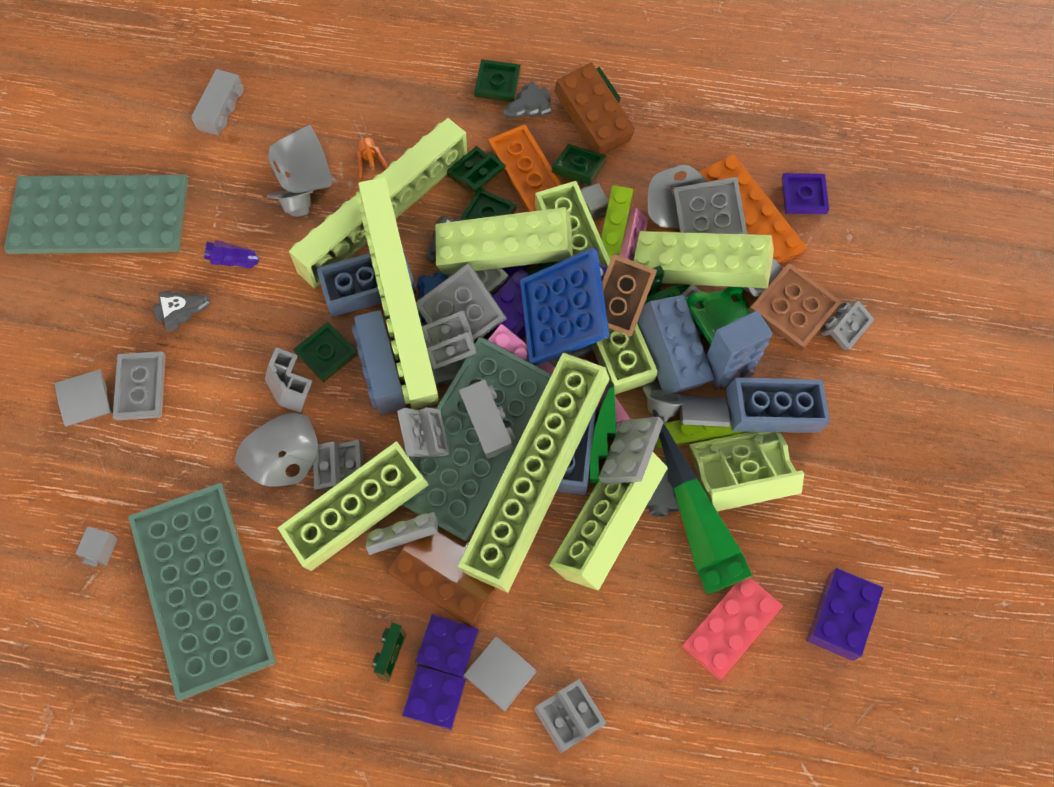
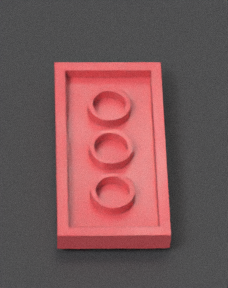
[682,578,783,680]

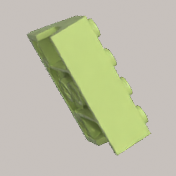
[689,432,804,511]

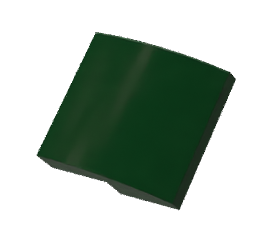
[447,146,506,193]

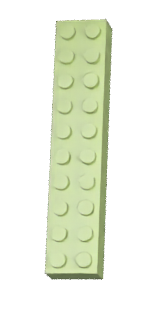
[289,118,467,289]
[356,177,439,409]
[535,181,658,395]
[458,353,609,593]

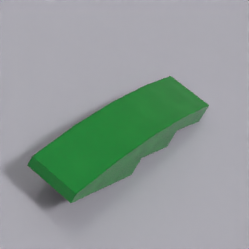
[589,387,616,484]

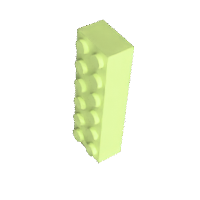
[435,207,573,275]
[633,231,774,288]
[278,441,429,571]
[549,452,668,590]

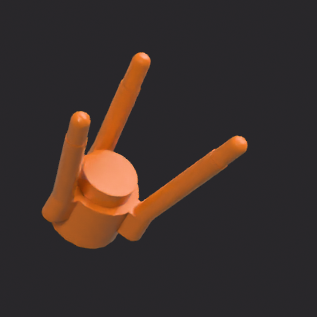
[357,138,388,181]

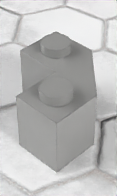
[264,347,312,413]

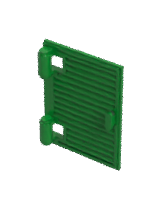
[685,286,751,345]

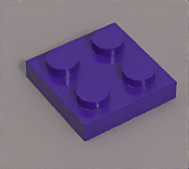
[781,173,829,214]
[415,614,479,678]
[402,666,466,730]

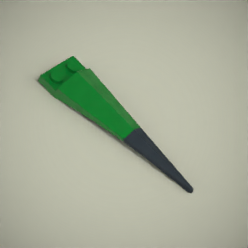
[652,409,754,595]

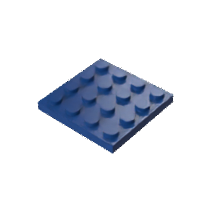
[520,248,610,366]

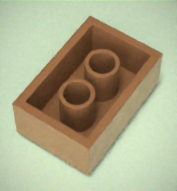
[602,254,657,337]

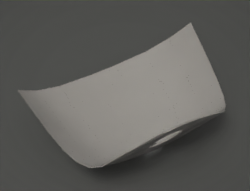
[268,124,332,193]
[648,165,706,229]
[234,413,318,487]

